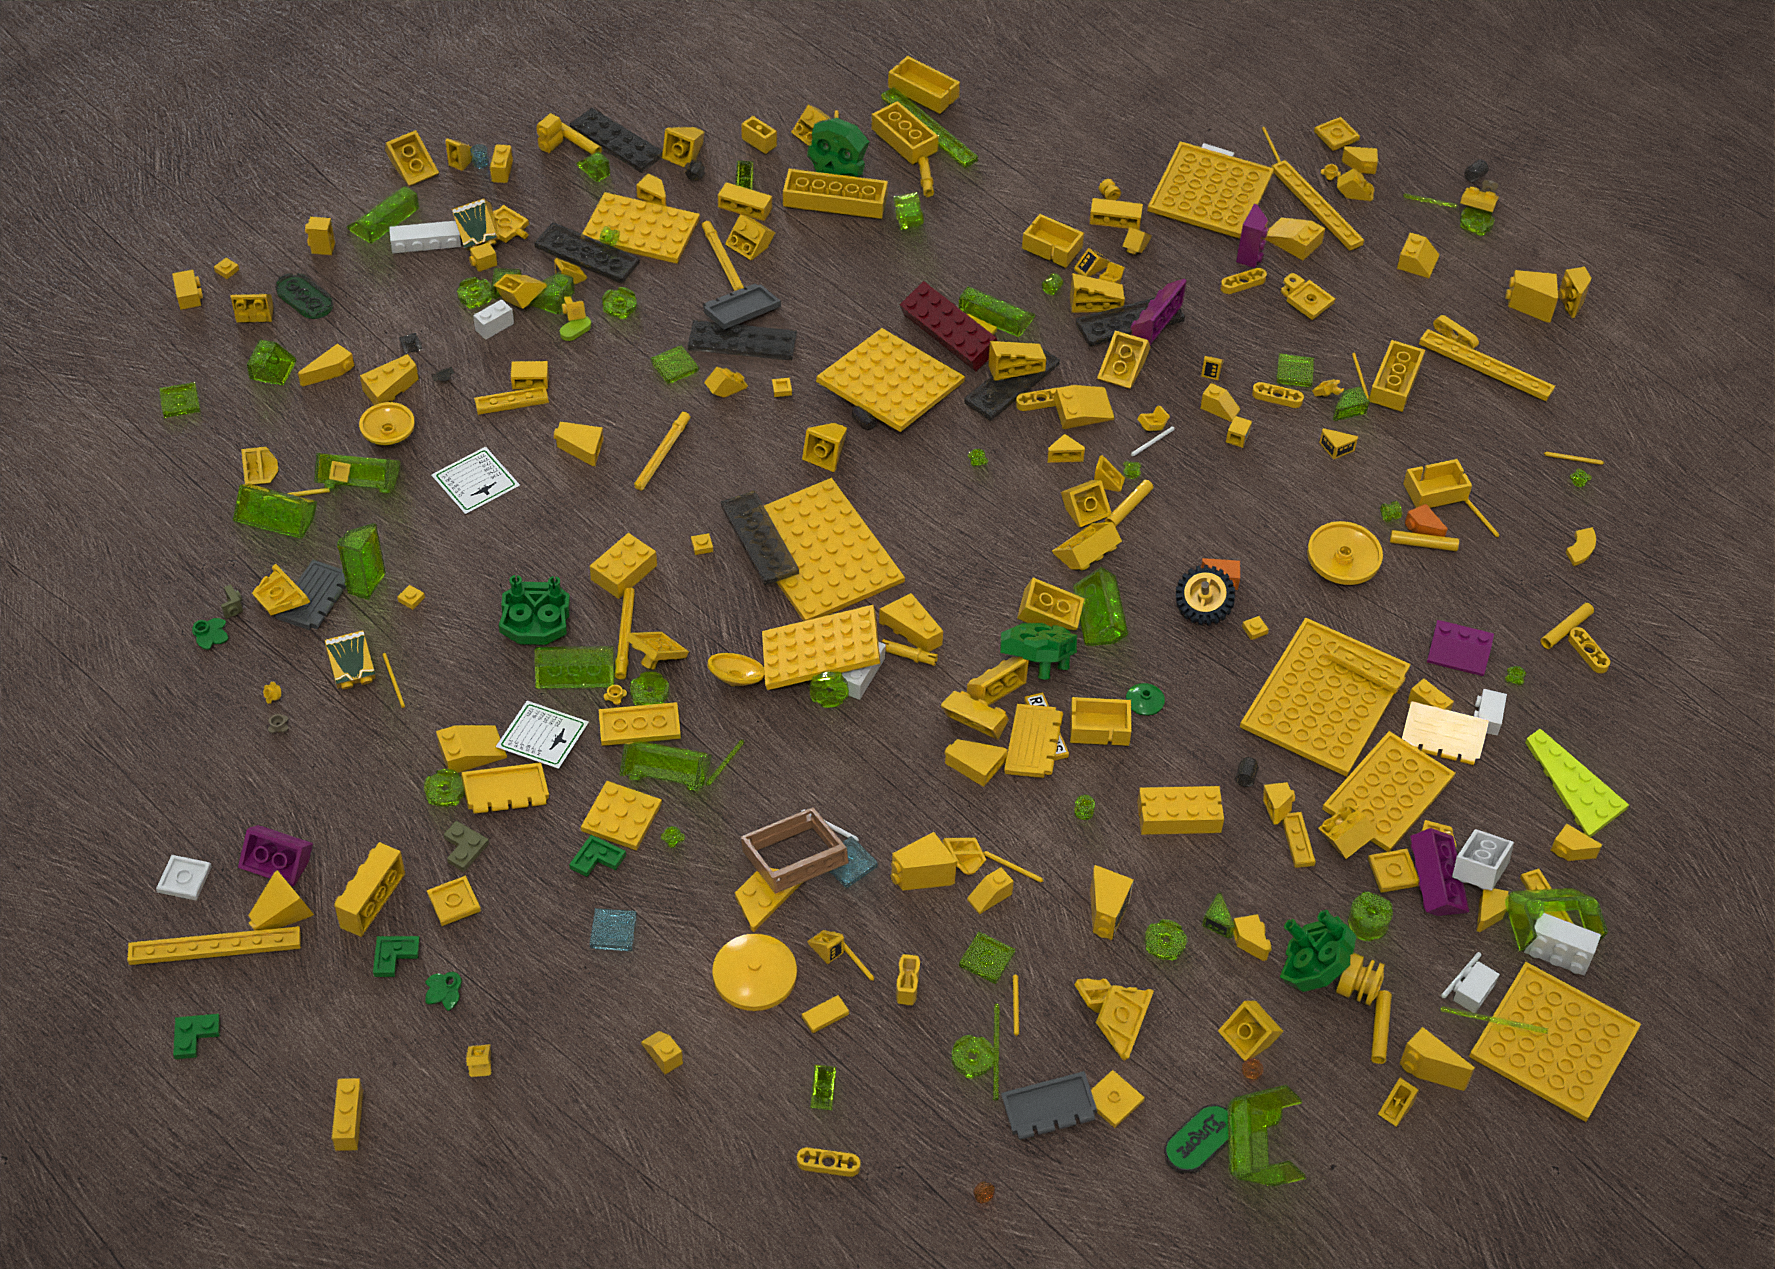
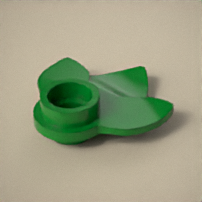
[192,618,228,650]
[425,972,462,1011]

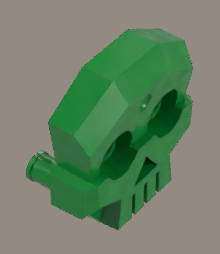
[807,117,869,177]
[499,575,571,645]
[1000,623,1077,679]
[1280,909,1357,992]

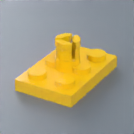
[626,632,689,670]

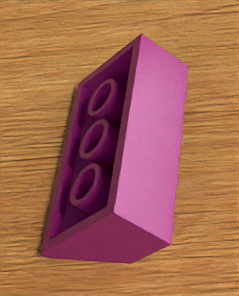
[1131,279,1187,345]
[1410,828,1469,916]

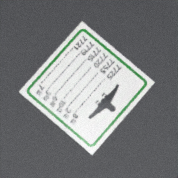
[431,447,520,514]
[496,701,589,769]

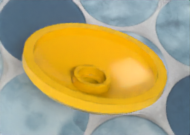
[359,402,415,445]
[707,653,765,686]

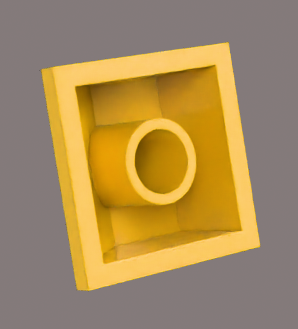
[1397,232,1439,279]
[1061,480,1111,527]
[1218,1001,1284,1062]

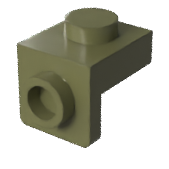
[221,584,243,619]

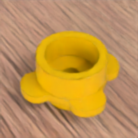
[1321,164,1341,180]
[263,682,281,704]
[604,685,627,705]

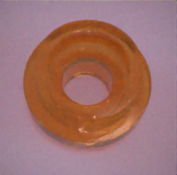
[1242,1058,1263,1079]
[974,1181,995,1203]

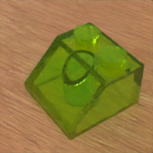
[529,272,575,315]
[247,339,297,386]

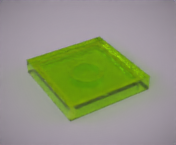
[650,345,699,384]
[1276,354,1314,387]
[159,382,200,418]
[959,932,1016,984]

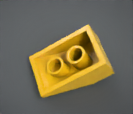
[385,130,439,186]
[1265,218,1325,261]
[1097,331,1150,389]
[1053,385,1115,429]
[1017,578,1085,630]
[436,725,507,775]
[1400,1027,1475,1091]

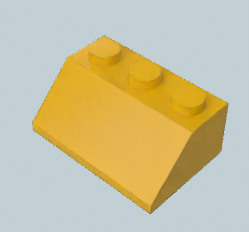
[1052,522,1122,571]
[967,656,1029,706]
[941,691,1009,740]

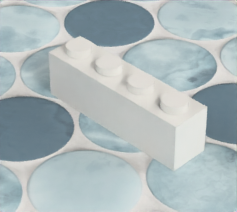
[390,221,461,253]

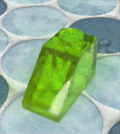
[576,151,610,182]
[1333,387,1369,422]

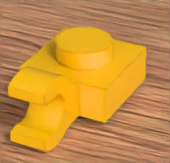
[1312,379,1345,397]

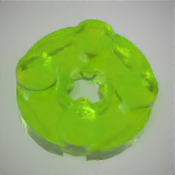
[1460,207,1495,236]
[457,277,492,309]
[602,287,637,319]
[809,671,849,708]
[630,672,669,706]
[424,769,465,807]
[1145,919,1187,961]
[951,1035,994,1079]

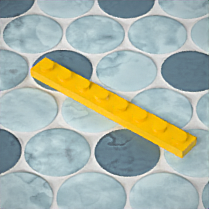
[1271,160,1364,250]
[1419,329,1555,402]
[128,926,301,965]

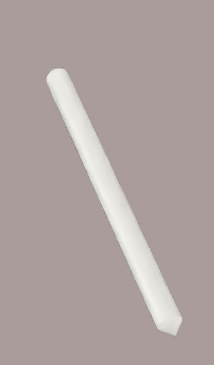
[1131,426,1175,456]
[801,809,859,842]
[1441,952,1482,998]

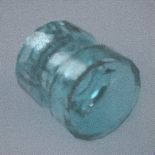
[471,144,489,168]

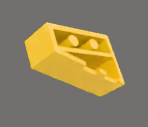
[1070,273,1125,313]
[988,341,1046,381]
[360,354,419,405]
[879,593,943,652]

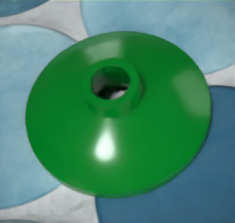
[1126,683,1165,716]

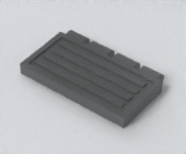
[703,283,781,329]
[275,560,352,630]
[1001,1071,1097,1140]

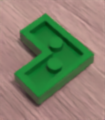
[569,835,626,877]
[373,936,420,977]
[173,1014,220,1059]

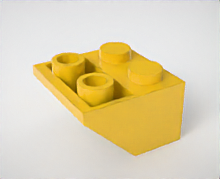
[791,104,831,146]
[725,214,775,260]
[1558,267,1592,318]
[494,274,547,309]
[231,294,274,322]
[1318,804,1378,859]

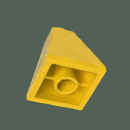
[662,127,704,170]
[802,423,847,472]
[248,870,314,931]

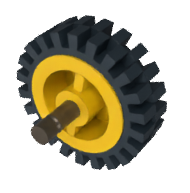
[1176,565,1235,626]

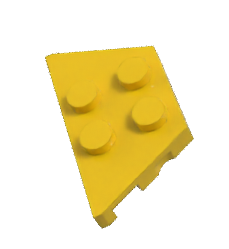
[252,564,310,615]
[735,868,803,932]
[1096,985,1154,1061]

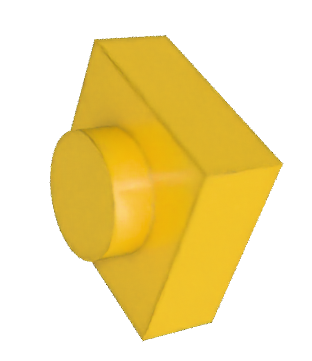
[214,258,239,279]
[772,378,792,397]
[329,461,351,482]
[691,533,713,555]
[397,585,425,610]
[1242,616,1269,640]

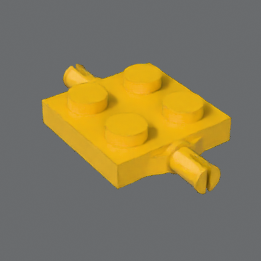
[493,205,529,243]

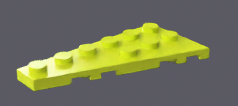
[1525,729,1629,837]

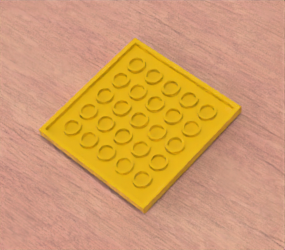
[1147,141,1274,238]
[816,328,965,432]
[1469,962,1641,1122]

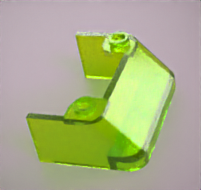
[314,453,401,493]
[619,741,712,791]
[1505,888,1608,951]
[1227,1085,1306,1186]

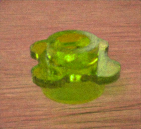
[968,449,988,466]
[1123,461,1141,479]
[1570,468,1592,487]
[1505,666,1526,685]
[661,826,685,848]

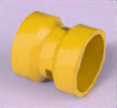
[1099,179,1121,201]

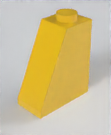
[554,422,604,466]
[944,739,1008,787]

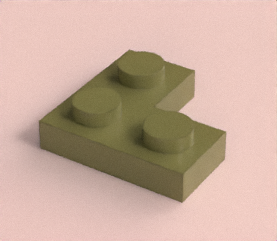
[444,821,489,872]

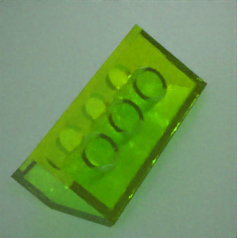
[346,186,419,244]
[959,286,1036,337]
[232,484,317,539]
[337,523,386,600]
[1073,567,1129,646]
[534,646,615,689]

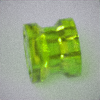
[600,226,620,247]
[1042,273,1063,295]
[1380,501,1402,522]
[1074,795,1095,820]

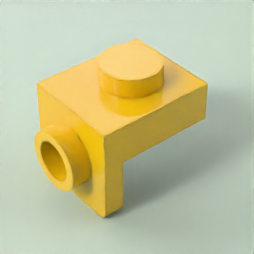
[1099,262,1125,284]
[562,296,586,321]
[1137,406,1170,431]

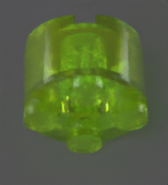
[893,192,924,230]
[1347,891,1393,941]

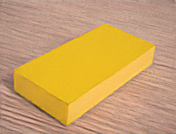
[802,995,849,1034]

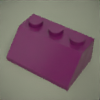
[1236,204,1269,268]
[1427,620,1494,677]
[238,825,313,886]

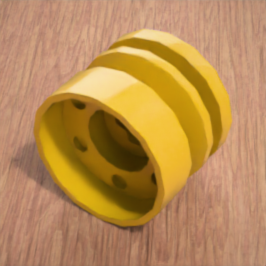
[1336,953,1385,1006]

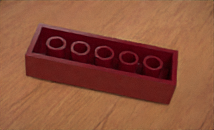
[899,281,998,372]

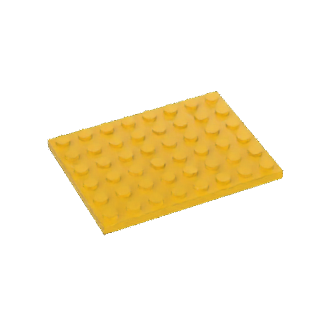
[734,478,905,621]
[1240,617,1411,777]

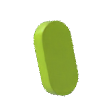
[560,316,591,341]

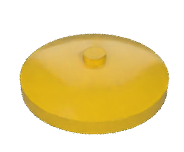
[1307,521,1383,585]
[713,934,797,1011]

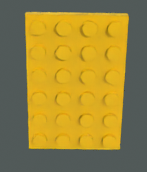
[581,192,700,264]
[762,605,881,690]
[1322,731,1455,852]

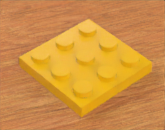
[581,781,662,851]

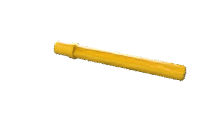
[702,221,744,291]
[634,412,691,491]
[615,587,635,679]

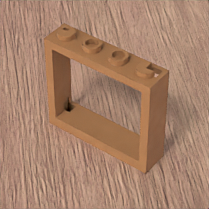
[741,807,849,894]

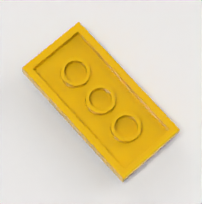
[599,702,681,746]

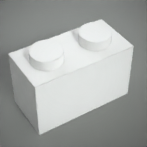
[473,299,514,340]
[1473,689,1507,736]
[1453,961,1500,1014]

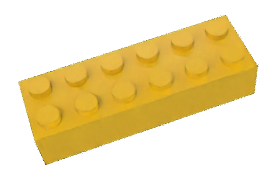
[783,169,888,219]

